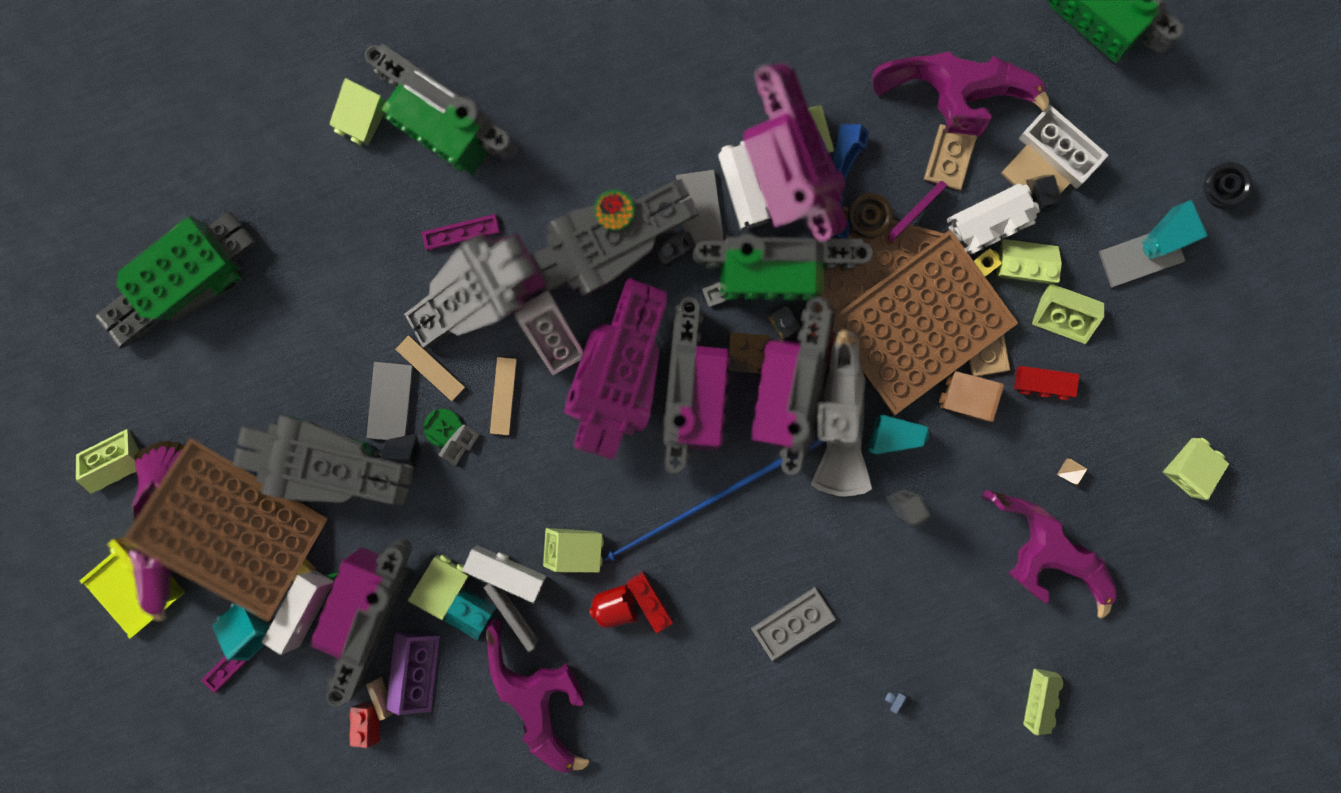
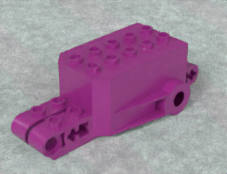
[743,63,847,241]
[564,279,667,460]

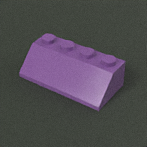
[386,632,440,715]

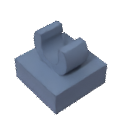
[885,692,908,714]

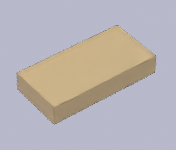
[366,677,393,721]

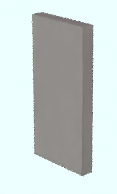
[676,170,724,246]
[1098,234,1185,287]
[366,362,413,440]
[484,583,538,652]
[751,587,836,661]

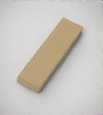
[395,335,466,401]
[490,357,517,435]

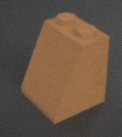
[939,371,1004,422]

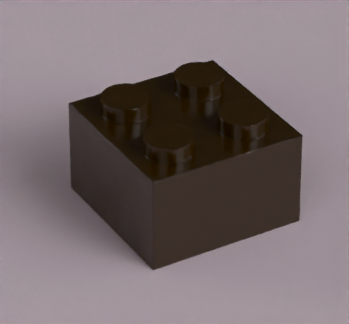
[727,333,769,374]

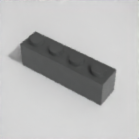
[887,489,929,526]

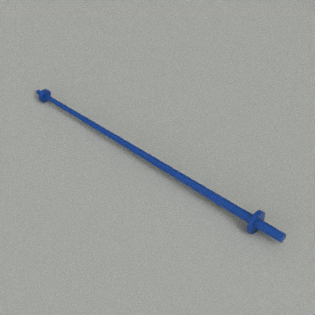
[603,437,826,562]

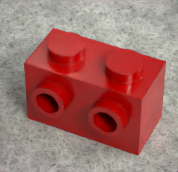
[349,702,380,748]

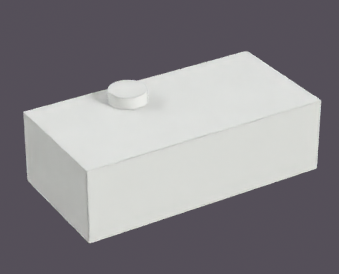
[1019,104,1108,189]
[515,291,583,375]
[462,545,547,603]
[262,570,334,655]

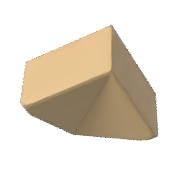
[1057,458,1087,485]

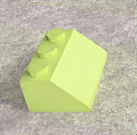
[996,239,1062,284]
[1032,283,1104,344]
[76,429,140,494]
[1023,668,1063,735]

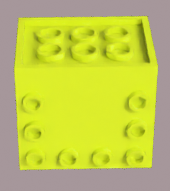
[80,537,186,639]

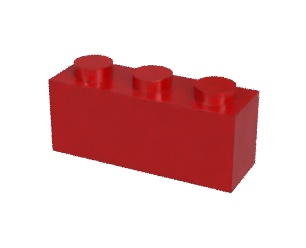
[1014,366,1080,400]
[627,571,673,633]

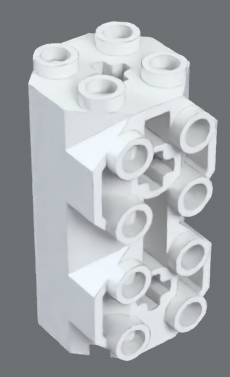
[718,141,771,230]
[947,183,1040,255]

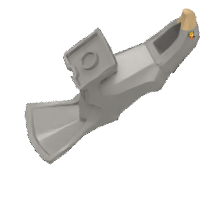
[811,330,873,497]

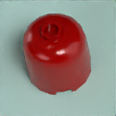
[589,584,638,628]

